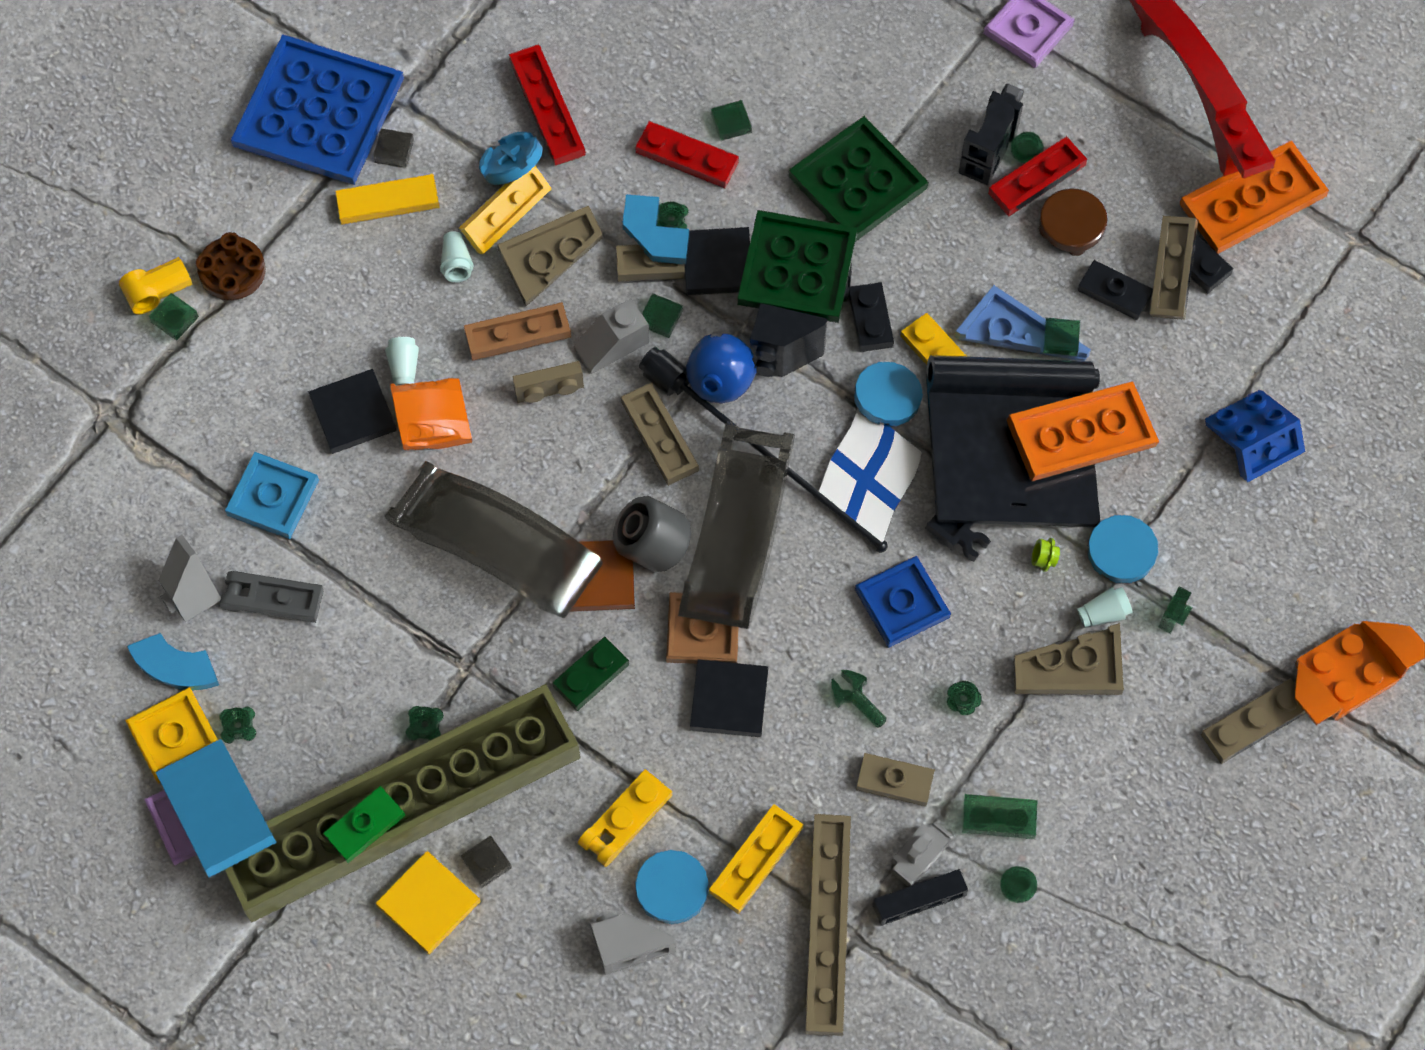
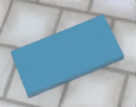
[156,739,276,877]

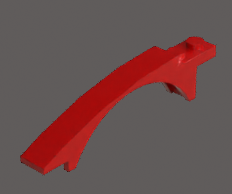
[1129,0,1275,179]

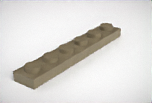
[805,814,851,1036]

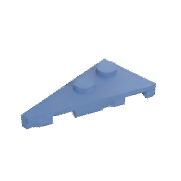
[955,285,1091,361]

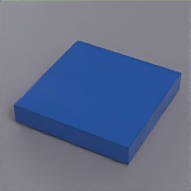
[855,556,951,648]

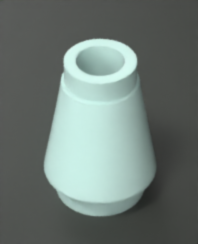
[440,231,474,283]
[385,337,419,386]
[1077,587,1133,628]

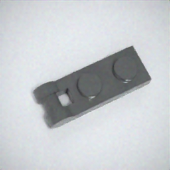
[219,571,324,623]

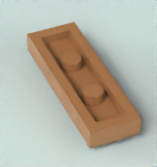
[464,302,571,361]

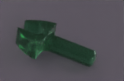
[831,670,887,728]

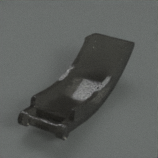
[678,422,795,629]
[384,461,603,619]

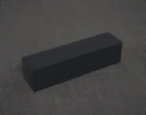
[873,869,968,926]

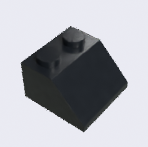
[750,303,827,377]

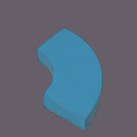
[127,633,220,691]

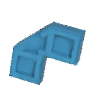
[622,194,689,264]

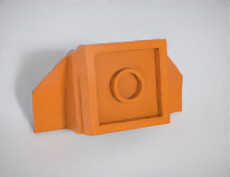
[1295,621,1425,725]

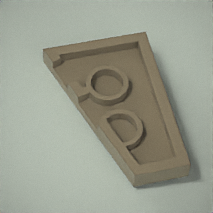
[498,205,603,306]
[1013,623,1124,695]

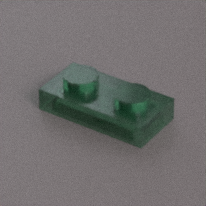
[962,794,1038,839]

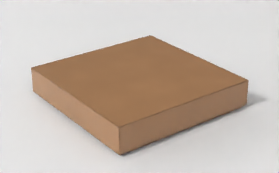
[666,592,740,664]

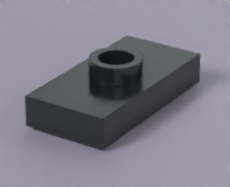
[1077,260,1153,320]

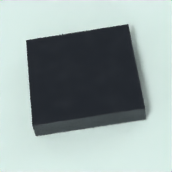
[684,227,750,295]
[308,369,397,454]
[690,659,769,738]

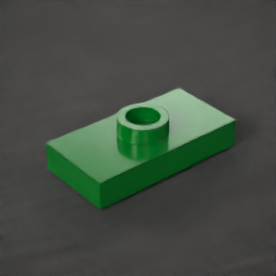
[323,786,405,863]

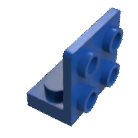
[1205,390,1305,482]

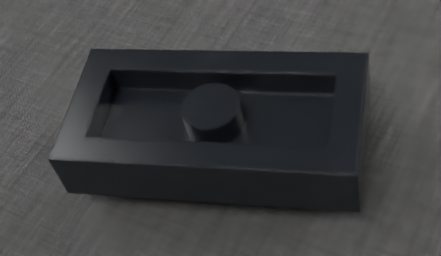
[1191,233,1234,294]
[849,282,894,352]

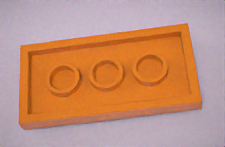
[1180,140,1329,254]
[1006,381,1159,482]

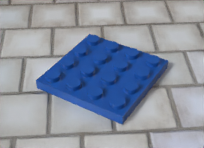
[231,34,404,185]

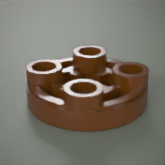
[1039,188,1107,256]
[196,232,266,300]

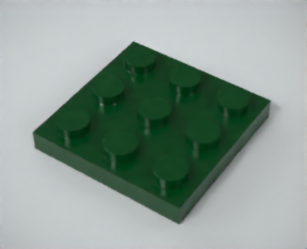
[788,116,929,241]
[737,210,858,323]

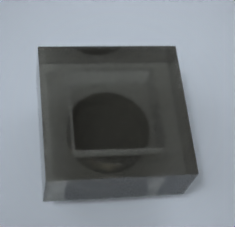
[373,128,414,168]
[461,835,512,888]

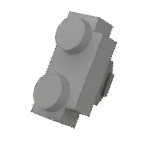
[892,821,953,887]

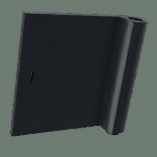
[926,355,1101,527]

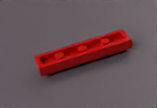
[509,44,586,166]

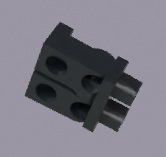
[958,84,1024,186]

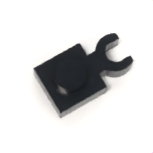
[925,514,991,562]

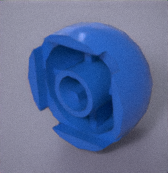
[686,333,757,404]

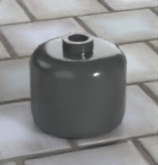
[613,496,691,572]

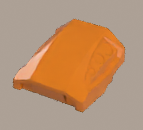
[390,378,473,450]

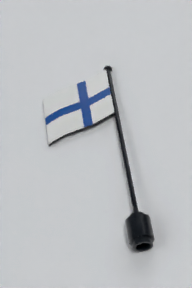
[639,347,921,553]

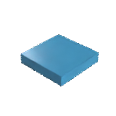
[225,452,319,539]

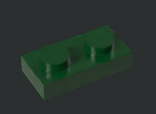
[552,636,629,711]

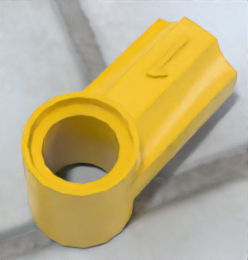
[119,257,192,314]

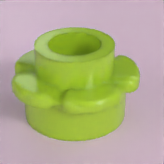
[1031,538,1060,572]

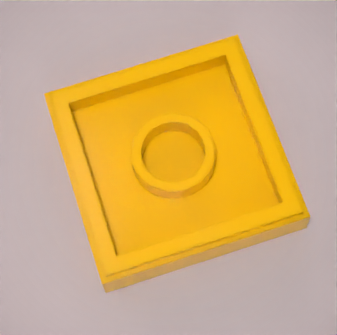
[125,687,218,784]
[376,851,481,955]

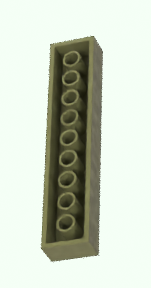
[225,684,581,923]

